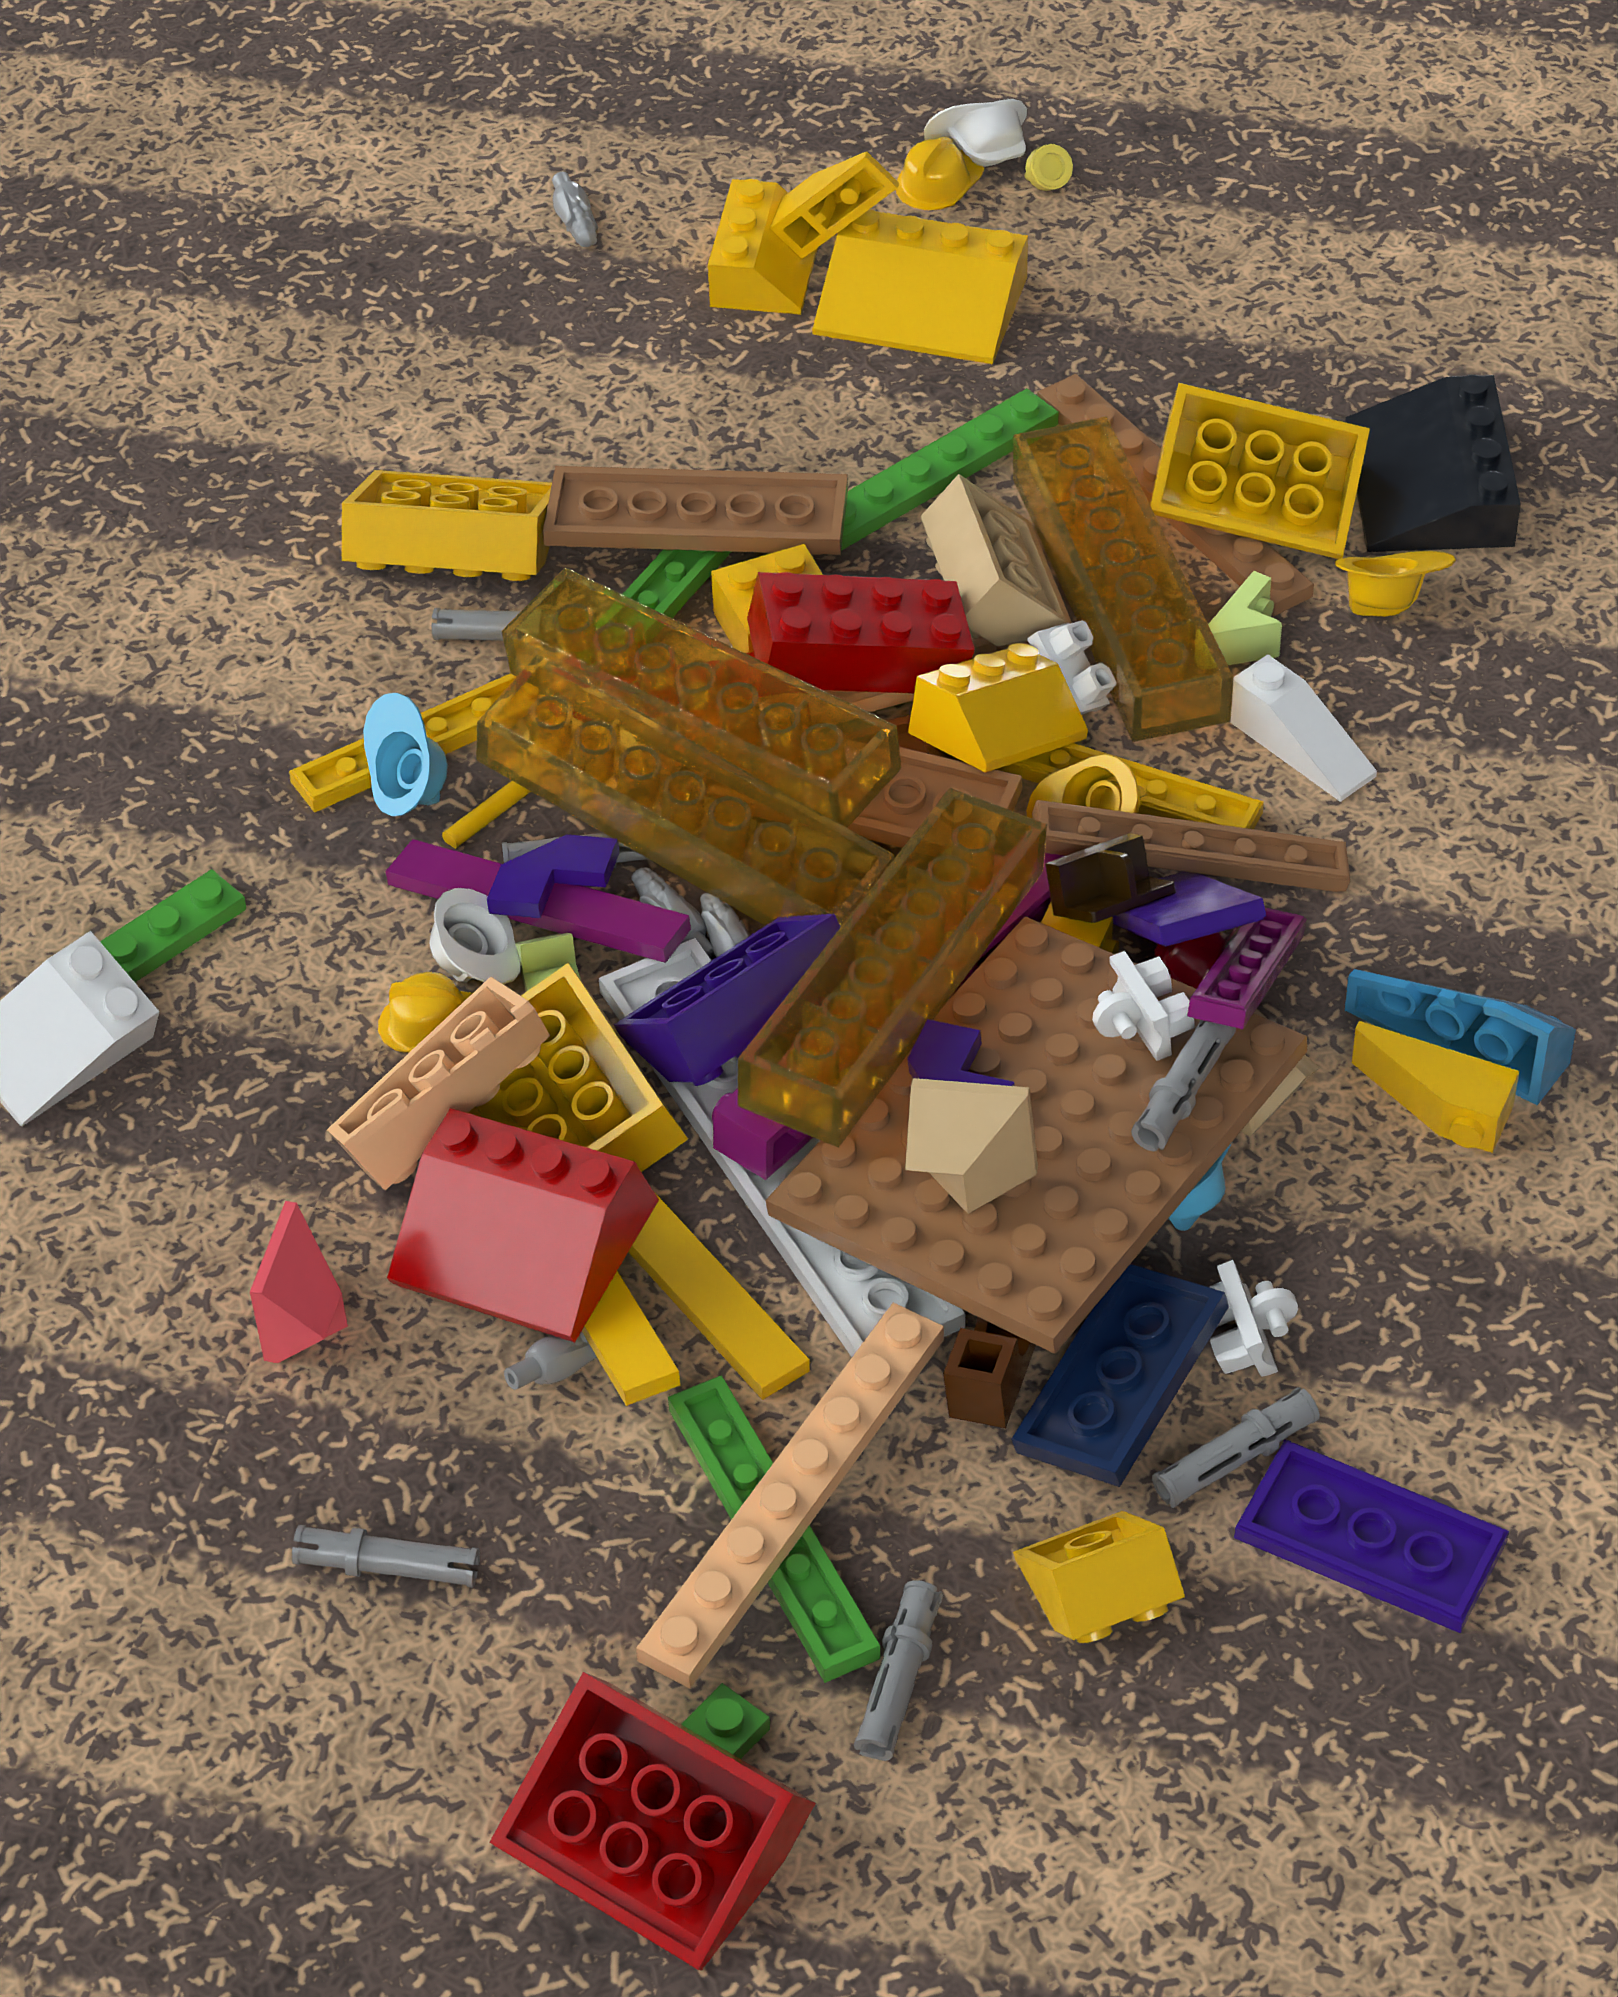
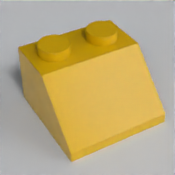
[1013,1511,1185,1643]

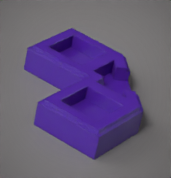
[486,834,620,918]
[907,1019,1015,1086]

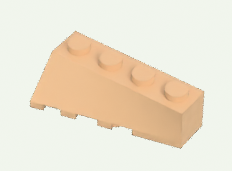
[327,977,550,1191]

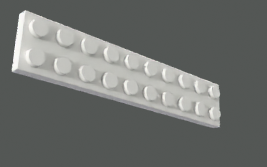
[599,938,965,1357]

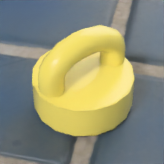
[1024,144,1073,191]

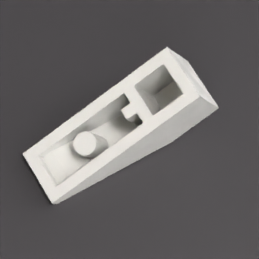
[1229,654,1377,802]

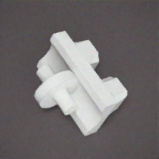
[1027,620,1117,715]
[1092,951,1195,1061]
[1209,1260,1298,1377]

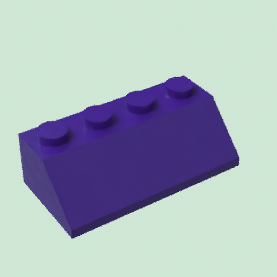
[613,914,863,1086]

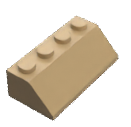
[920,474,1072,646]

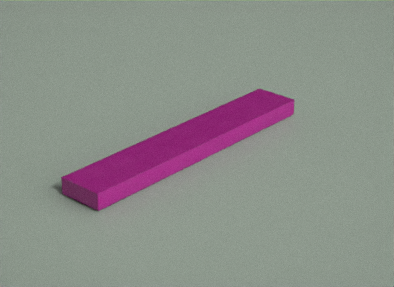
[385,839,691,963]
[1187,908,1307,1029]

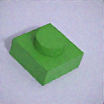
[681,1683,770,1759]

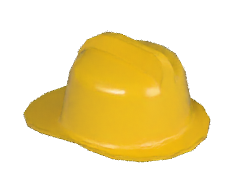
[896,137,984,210]
[1335,551,1456,617]
[1026,754,1146,829]
[378,972,473,1053]

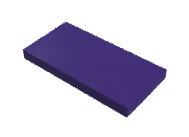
[1113,871,1267,947]
[1234,1439,1509,1633]

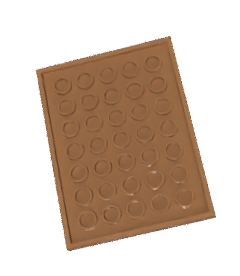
[765,916,1307,1354]

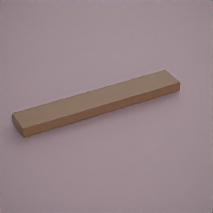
[1032,800,1351,892]

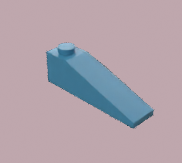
[1345,969,1576,1105]

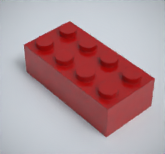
[747,572,975,694]

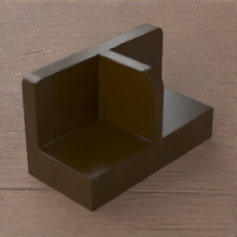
[1045,833,1176,923]

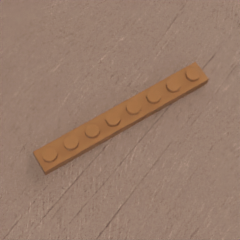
[1037,374,1314,617]

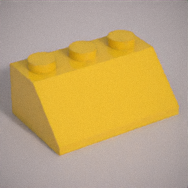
[708,179,818,315]
[908,643,1088,773]

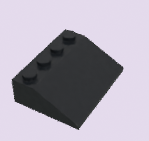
[1345,375,1521,552]

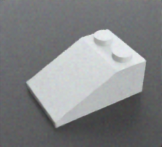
[0,931,159,1126]

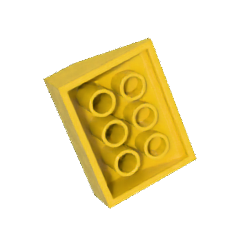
[812,209,1028,364]
[1148,383,1370,559]
[342,470,552,581]
[469,963,688,1172]

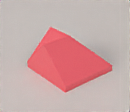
[250,1201,348,1363]

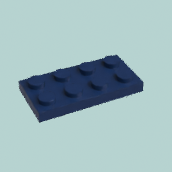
[1011,1264,1229,1487]

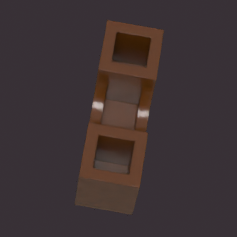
[943,1317,1036,1429]

